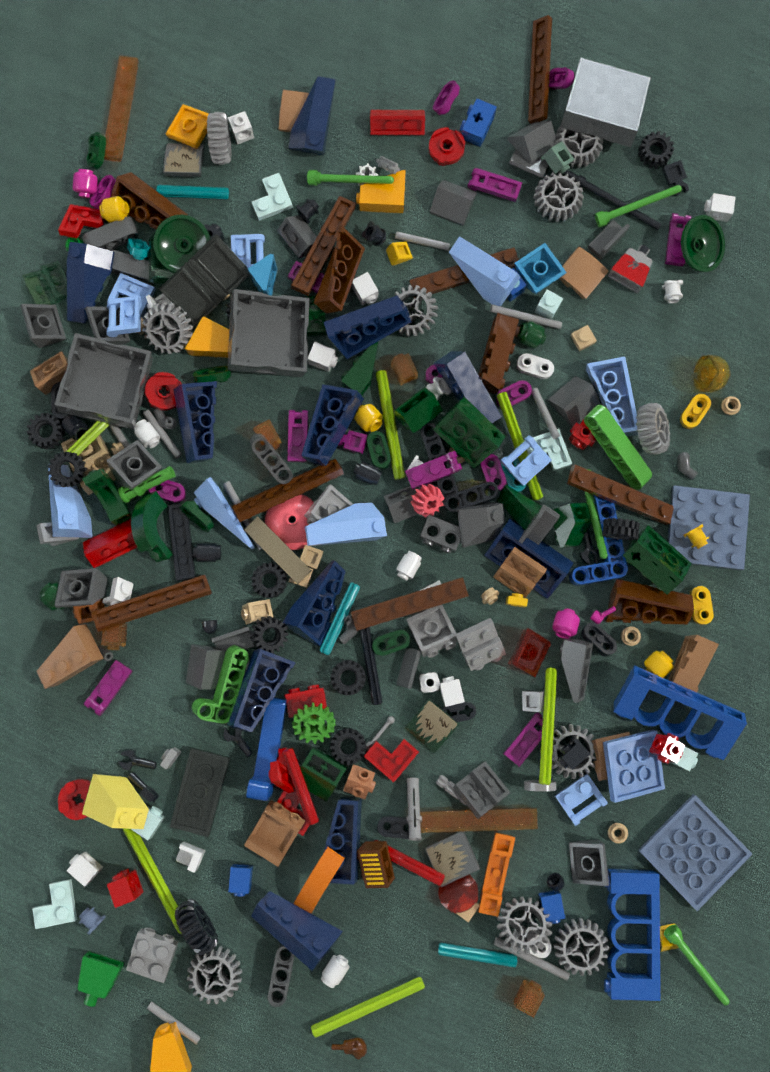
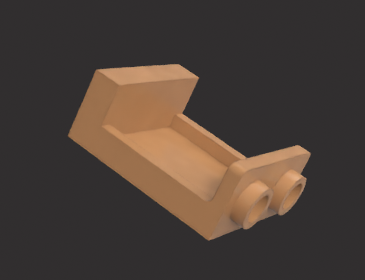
[244,800,305,867]

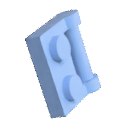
[231,234,265,268]
[108,273,156,318]
[106,296,141,337]
[500,435,552,486]
[554,773,608,826]

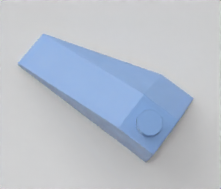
[48,465,92,538]
[305,503,387,546]

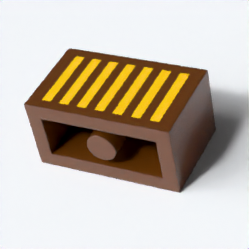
[357,841,395,888]

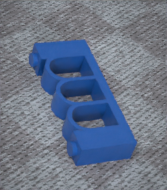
[614,665,747,760]
[604,869,660,1001]

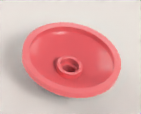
[265,494,314,550]

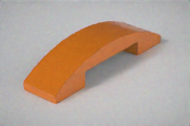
[478,832,515,917]
[294,847,345,914]

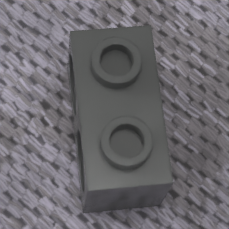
[420,515,461,554]

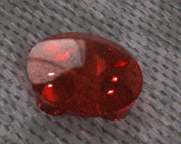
[438,875,478,913]

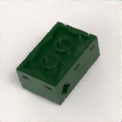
[433,397,506,468]
[622,525,692,595]

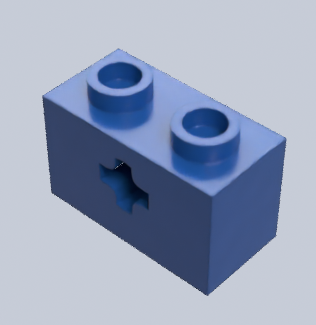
[460,99,497,147]

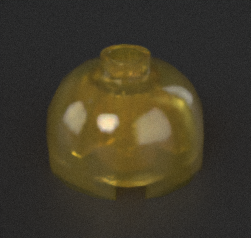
[694,355,730,393]

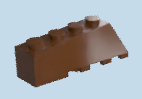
[111,172,188,229]
[314,225,365,313]
[478,313,520,394]
[606,579,694,625]

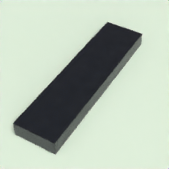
[167,503,196,581]

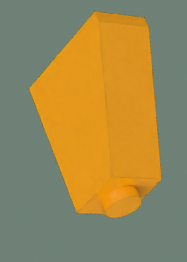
[356,170,406,213]
[185,316,229,358]
[150,1022,192,1072]

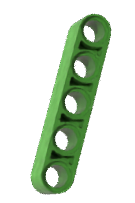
[584,405,652,490]

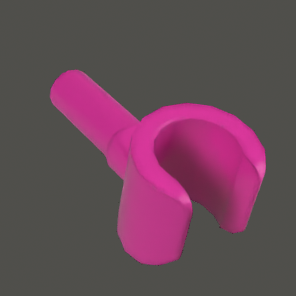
[590,606,616,624]

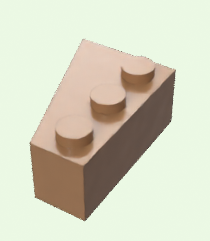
[36,624,104,689]
[668,635,719,692]

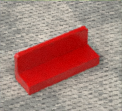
[370,110,425,135]
[83,519,137,568]

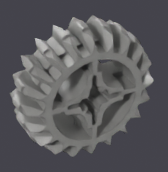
[207,112,232,165]
[554,127,603,169]
[533,171,584,223]
[395,285,438,337]
[142,302,193,354]
[636,403,671,455]
[552,724,597,779]
[497,897,552,955]
[554,918,609,976]
[187,946,242,1004]

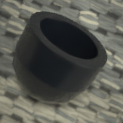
[202,620,218,634]
[547,873,565,891]

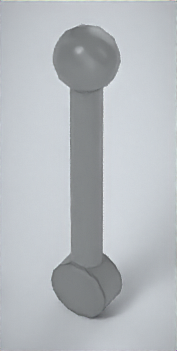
[366,716,395,750]

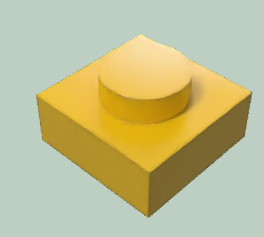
[505,593,528,608]

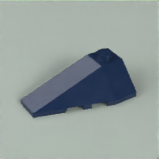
[288,76,336,155]
[67,242,115,324]
[282,560,346,646]

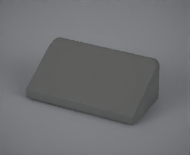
[509,149,549,178]
[397,648,421,689]

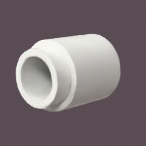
[134,419,160,448]
[396,551,422,581]
[321,955,349,988]

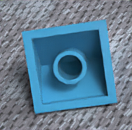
[514,243,567,294]
[248,254,278,296]

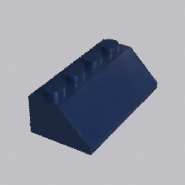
[484,519,573,599]

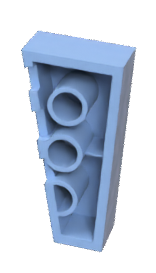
[586,356,638,437]

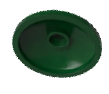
[154,214,210,272]
[681,215,725,272]

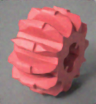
[410,484,445,517]

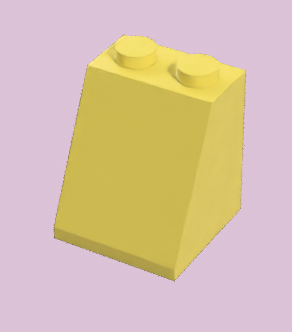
[82,774,149,829]

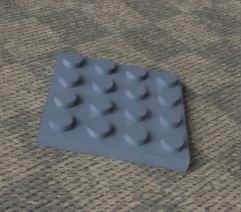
[667,486,750,570]
[638,794,752,911]

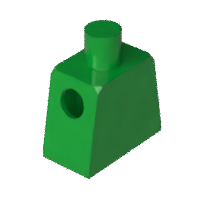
[78,951,125,1007]

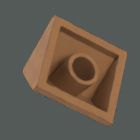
[30,351,68,395]

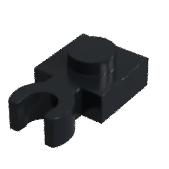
[662,160,689,197]

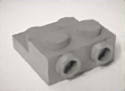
[304,484,353,525]
[406,605,458,658]
[455,618,506,671]
[126,928,179,983]

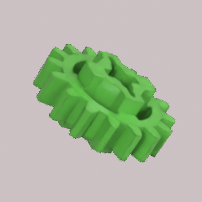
[292,703,336,744]

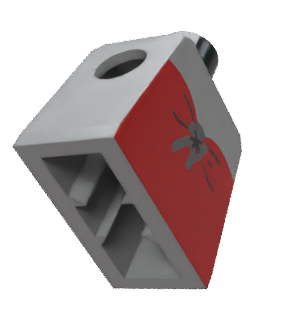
[608,245,652,294]

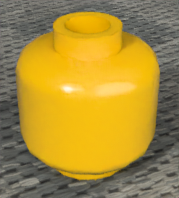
[100,196,129,223]
[355,404,383,432]
[644,650,674,678]

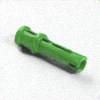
[118,466,176,503]

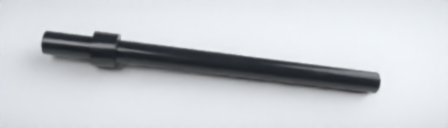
[563,170,661,230]

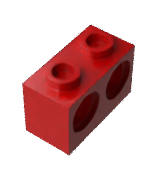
[107,868,144,908]

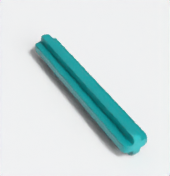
[156,185,229,199]
[320,583,360,655]
[438,943,517,967]

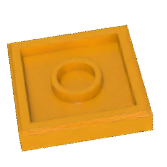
[165,104,209,149]

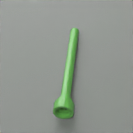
[307,170,394,186]
[595,185,682,228]
[584,469,608,559]
[664,925,730,1005]

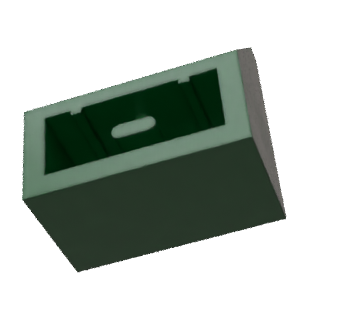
[394,387,443,433]
[553,503,591,548]
[300,747,347,802]

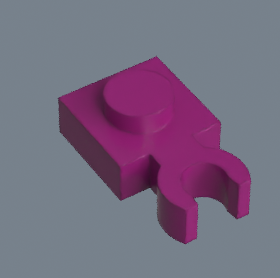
[338,430,368,454]

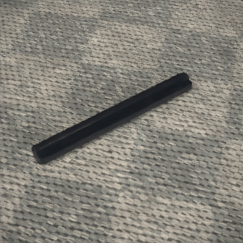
[359,627,383,705]

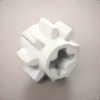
[356,163,378,186]

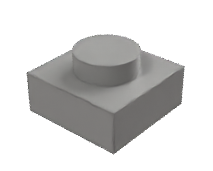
[522,691,544,712]
[160,747,182,770]

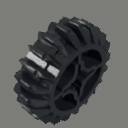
[175,899,218,955]

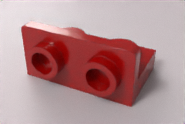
[284,684,327,718]

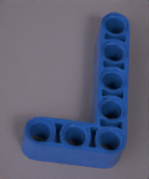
[569,495,628,586]
[246,698,287,801]

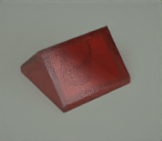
[508,628,552,677]

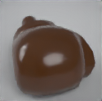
[331,1037,367,1060]

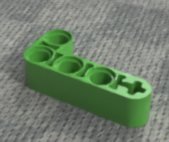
[192,645,249,724]

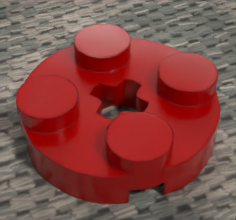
[429,127,465,166]
[145,372,182,411]
[58,779,91,820]

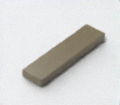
[244,516,312,584]

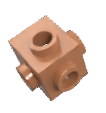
[343,764,376,799]

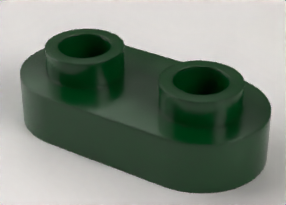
[86,132,106,170]
[193,366,231,383]
[367,431,391,469]
[179,500,214,532]
[373,630,410,656]

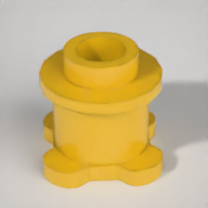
[683,524,709,549]

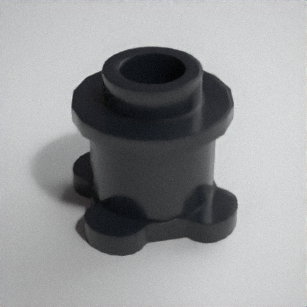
[295,198,319,224]
[361,221,386,246]

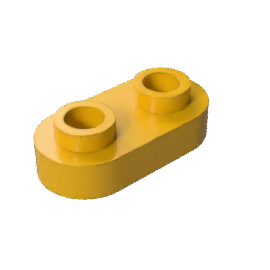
[680,394,711,429]
[689,586,714,625]

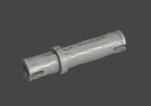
[406,778,422,841]

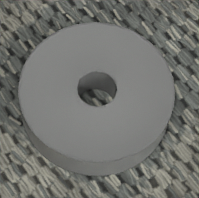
[524,780,556,791]

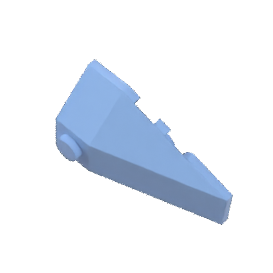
[449,236,520,306]
[194,477,255,549]

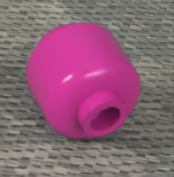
[72,169,98,198]
[552,608,580,639]

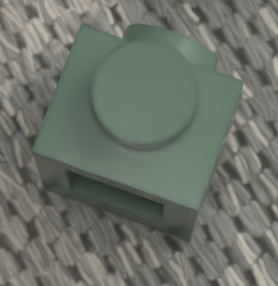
[541,141,575,174]

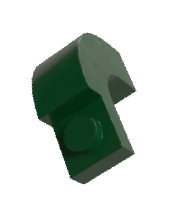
[82,469,132,526]
[131,491,173,562]

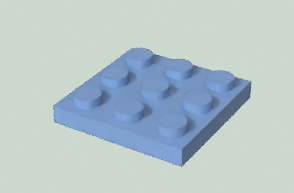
[603,730,665,803]

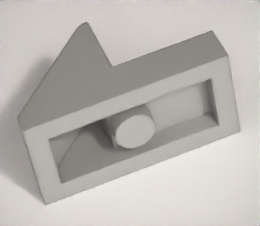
[37,522,79,546]

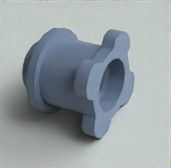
[79,907,106,935]

